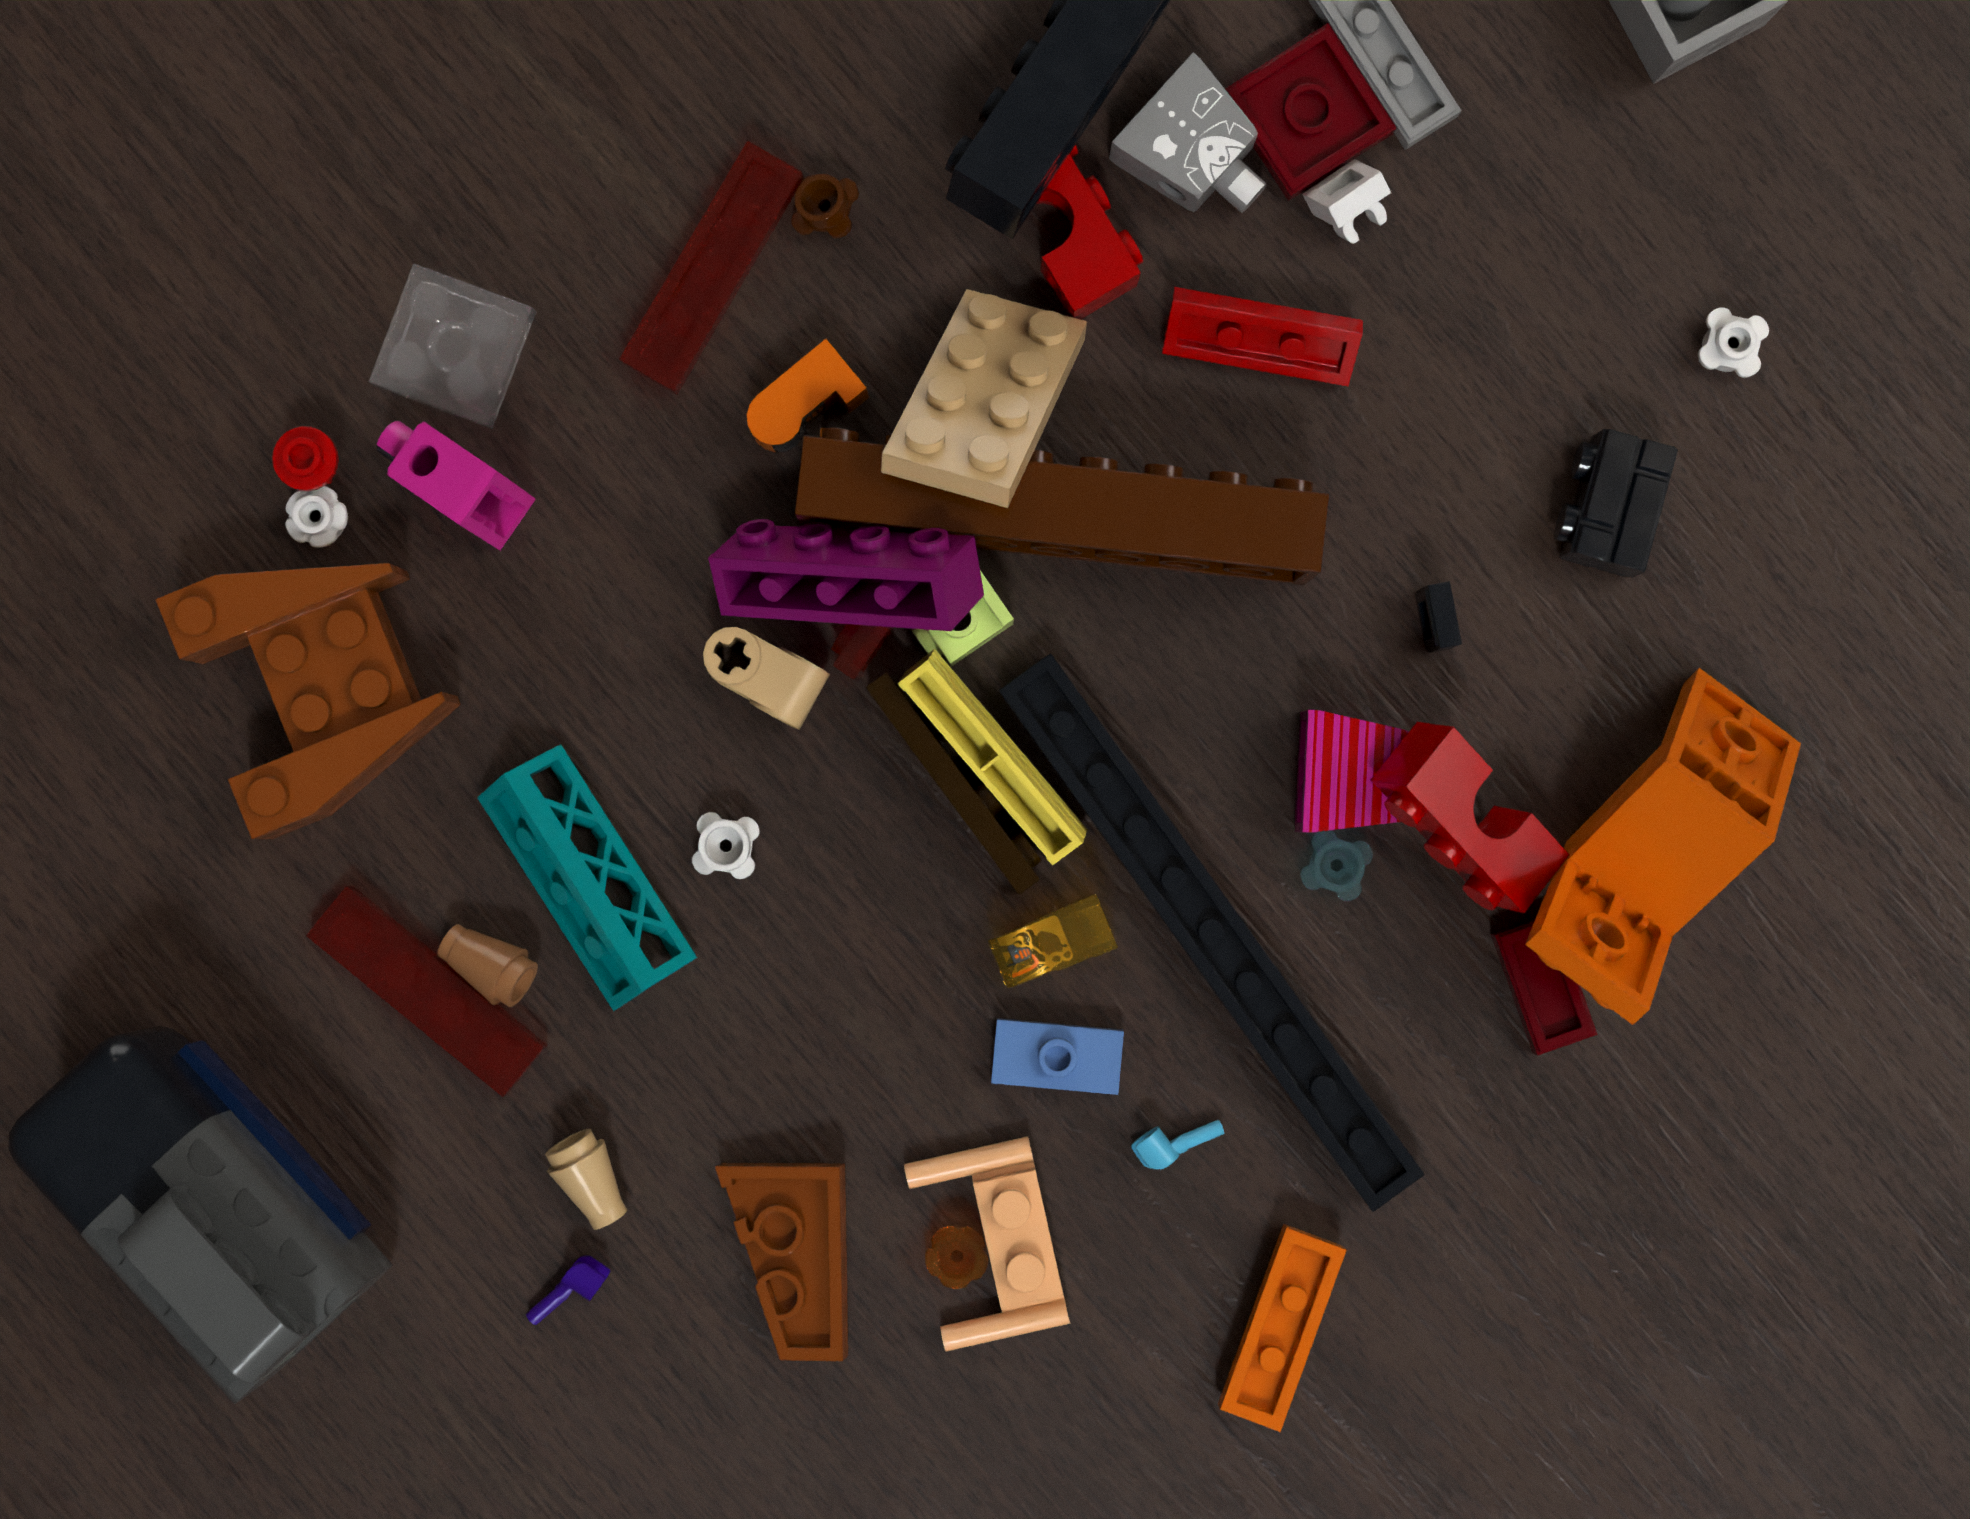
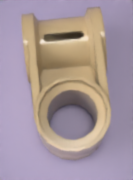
[703,627,830,730]

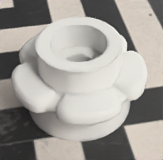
[285,486,348,548]

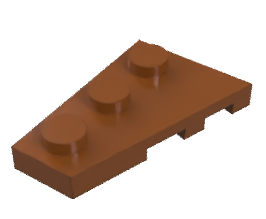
[715,1163,848,1361]

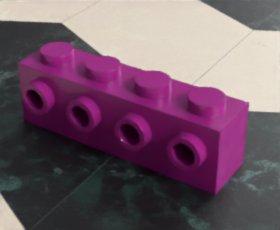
[708,519,984,631]

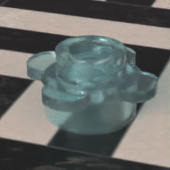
[1300,830,1373,901]

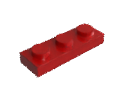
[1162,287,1363,387]

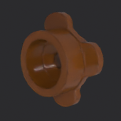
[791,174,859,239]

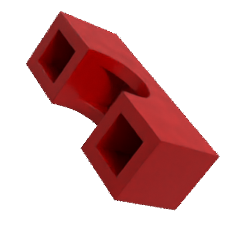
[1036,145,1143,320]
[1371,721,1570,913]

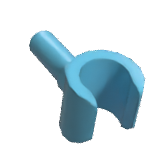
[1131,1120,1224,1169]

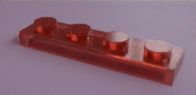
[619,141,804,395]
[306,886,548,1097]

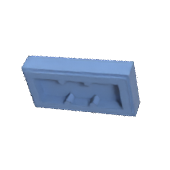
[991,1018,1124,1095]

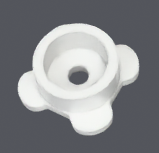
[1698,307,1769,378]
[692,812,760,879]

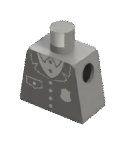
[1109,52,1267,213]

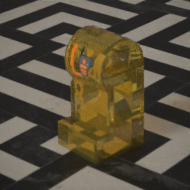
[988,892,1118,988]

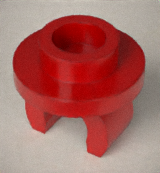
[272,426,339,491]

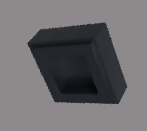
[1415,581,1462,653]

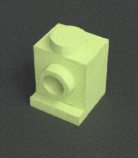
[911,570,1014,667]

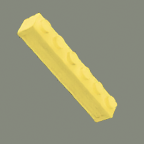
[897,649,1088,865]

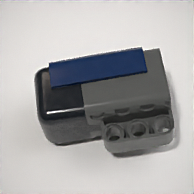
[8,1026,393,1404]

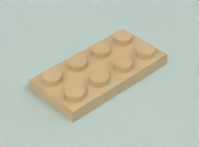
[881,289,1087,508]

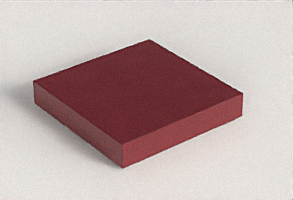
[1225,23,1397,201]

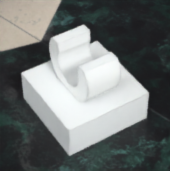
[1302,159,1391,244]

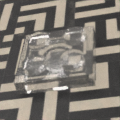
[369,263,536,429]

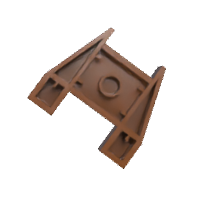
[155,563,461,839]

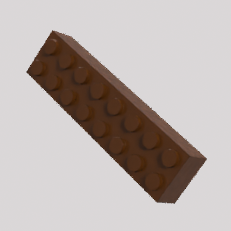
[795,428,1329,585]

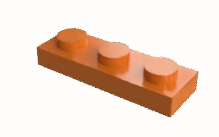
[1218,1224,1347,1432]

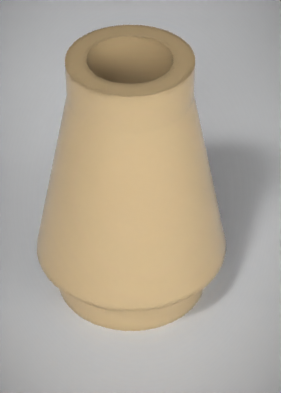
[545,1129,627,1230]

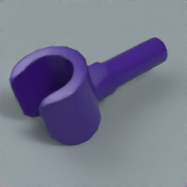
[526,1255,611,1325]

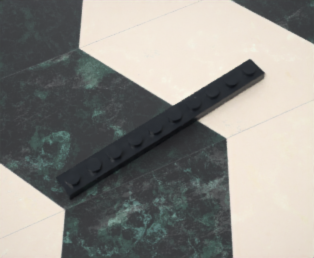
[999,653,1425,1212]

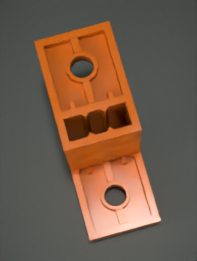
[1525,668,1801,1025]

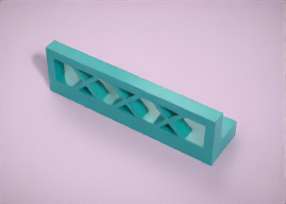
[477,744,697,1012]

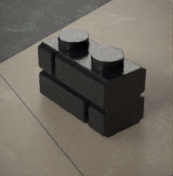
[1554,429,1678,578]

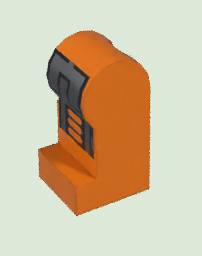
[746,339,869,453]

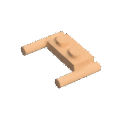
[904,1136,1070,1352]

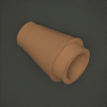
[438,924,538,1007]

